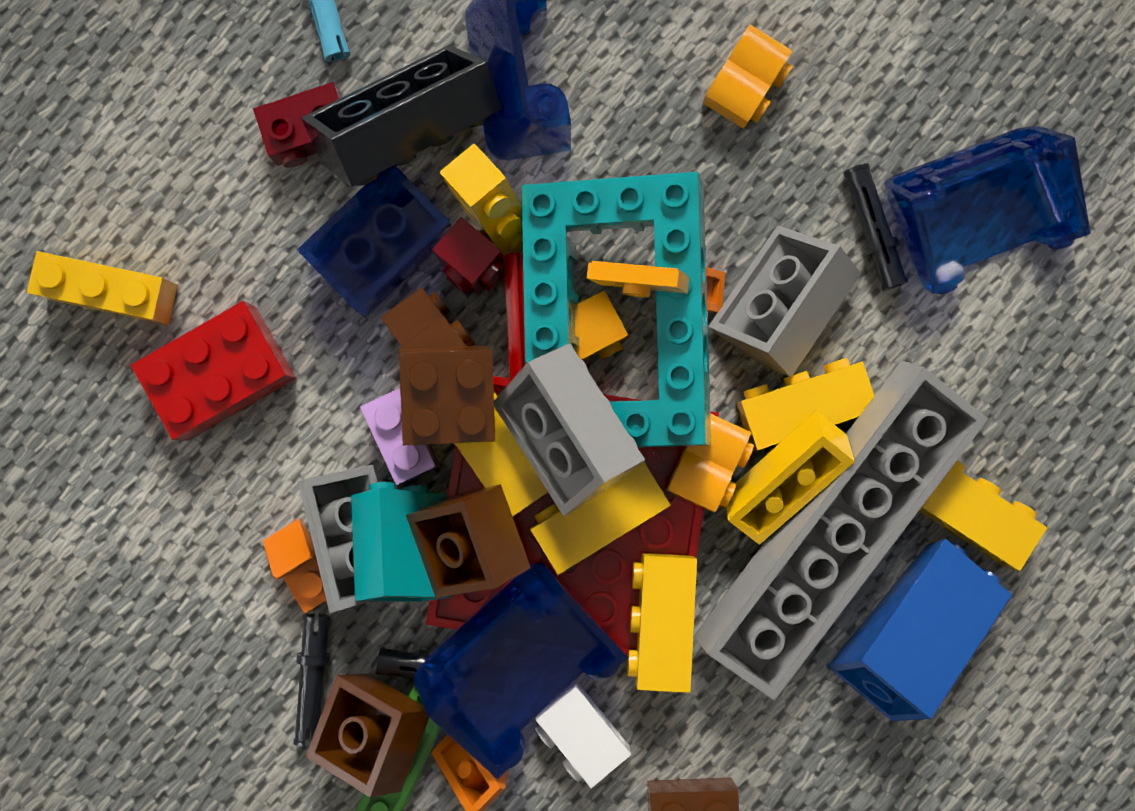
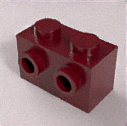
[253,82,342,168]
[432,217,505,296]

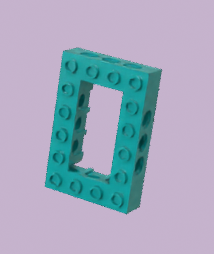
[522,171,711,448]

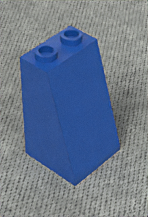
[827,539,1012,721]

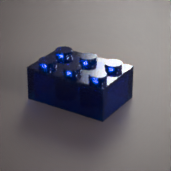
[297,166,452,318]

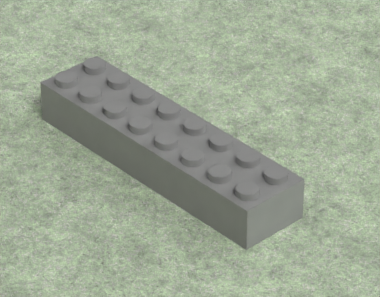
[694,360,988,701]

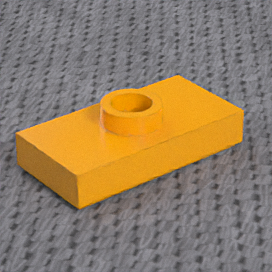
[587,261,690,298]

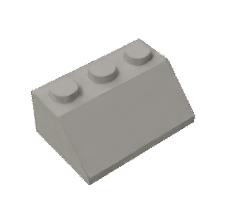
[708,225,861,377]
[494,343,645,516]
[298,465,377,613]

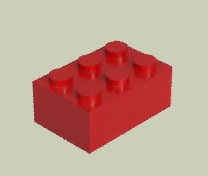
[130,300,297,441]

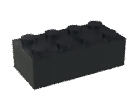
[301,45,503,187]

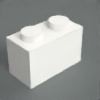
[535,680,632,788]

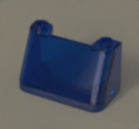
[465,0,571,161]
[884,126,1091,294]
[414,562,629,779]

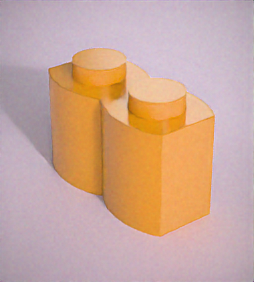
[702,24,793,129]
[665,414,754,512]

